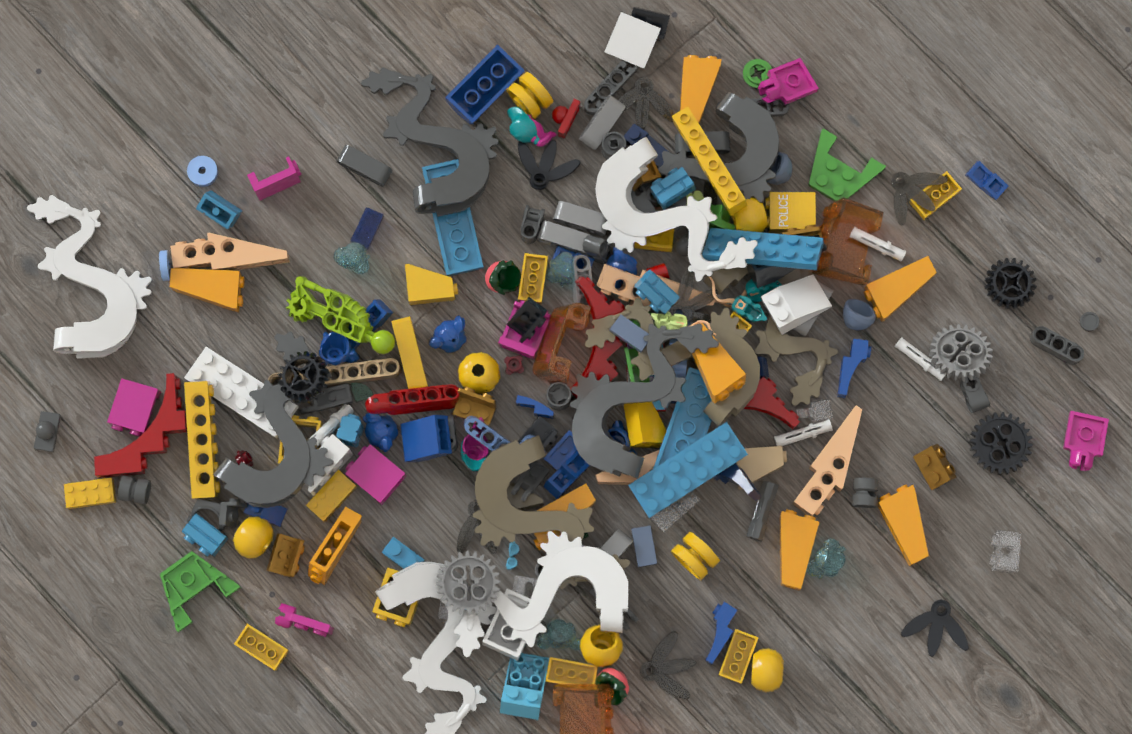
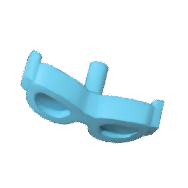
[506,541,520,570]

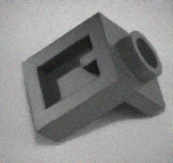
[219,498,247,527]

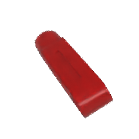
[365,384,460,415]

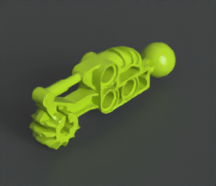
[285,276,395,354]

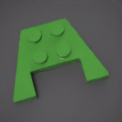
[808,128,886,205]
[160,551,241,632]

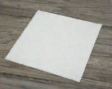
[605,12,661,68]

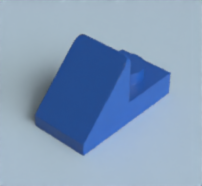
[244,503,287,527]

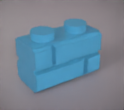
[650,167,696,210]
[196,190,242,229]
[634,269,680,314]
[336,414,364,448]
[182,513,229,557]
[382,537,426,569]

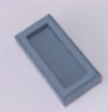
[609,315,649,353]
[631,525,657,567]

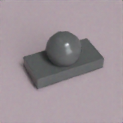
[34,411,61,452]

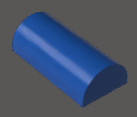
[445,45,525,125]

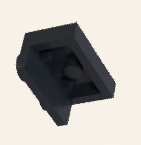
[631,7,670,41]
[507,297,547,343]
[518,415,558,460]

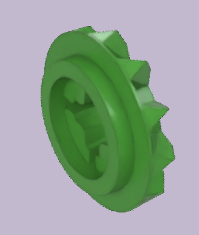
[743,59,772,89]

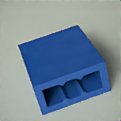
[401,415,452,462]

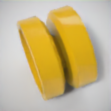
[506,72,553,120]
[671,531,720,581]

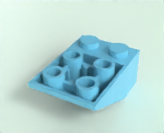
[500,653,549,720]

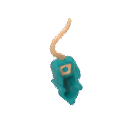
[709,276,767,322]
[715,279,782,308]

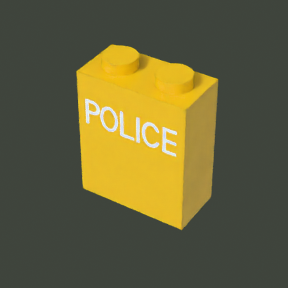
[765,192,816,234]

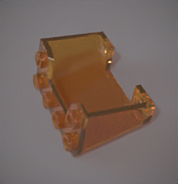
[812,197,884,285]
[533,303,591,384]
[553,684,614,734]

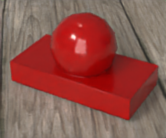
[552,98,581,139]

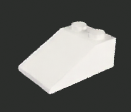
[761,275,832,335]
[308,434,353,497]
[482,588,531,661]

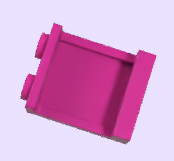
[247,156,302,201]
[498,300,551,360]
[107,378,161,437]
[345,444,406,505]

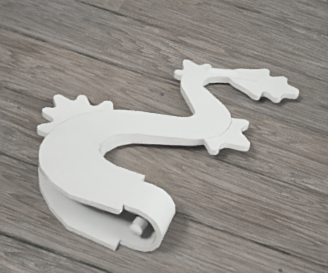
[595,137,758,281]
[27,195,152,359]
[454,531,628,658]
[375,562,497,734]

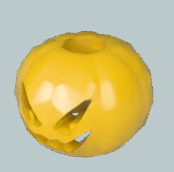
[732,197,767,232]
[458,352,500,394]
[233,516,274,558]
[580,624,623,667]
[751,648,784,693]

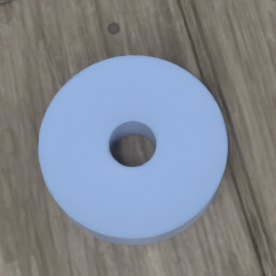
[187,156,218,187]
[159,250,172,281]

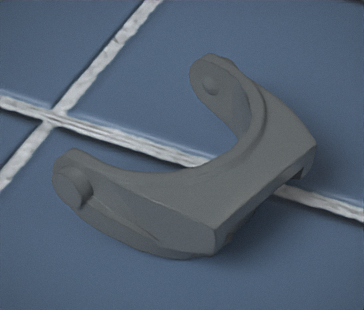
[187,498,225,531]

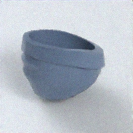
[766,152,792,185]
[843,299,876,330]

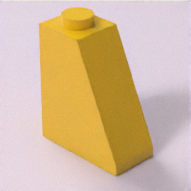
[405,264,458,305]
[624,402,667,448]

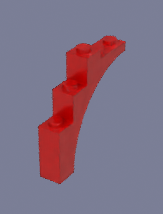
[570,277,625,399]
[94,373,187,478]
[671,377,800,430]

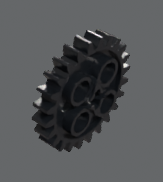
[969,412,1033,475]

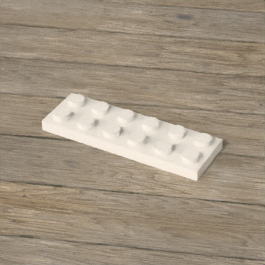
[184,347,299,439]

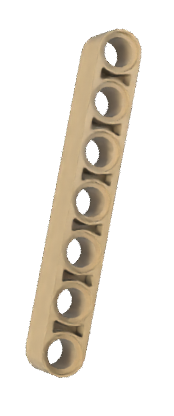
[268,358,401,387]

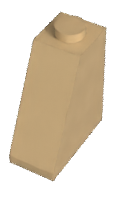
[736,446,787,490]

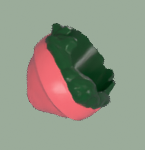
[485,260,521,295]
[595,668,629,706]

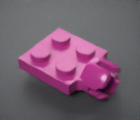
[758,58,819,105]
[1063,411,1109,471]
[275,603,334,637]

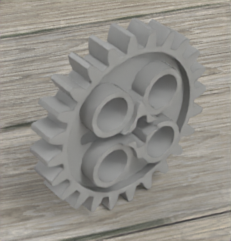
[929,324,993,381]
[436,551,501,615]

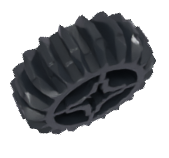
[984,258,1037,309]
[278,351,330,403]

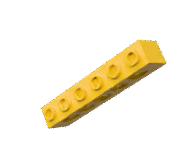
[672,107,747,216]
[184,381,220,499]

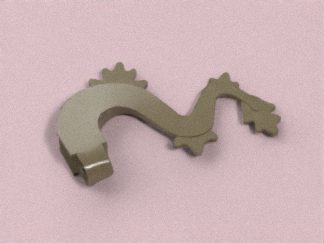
[703,264,838,406]
[585,297,760,427]
[473,435,630,589]

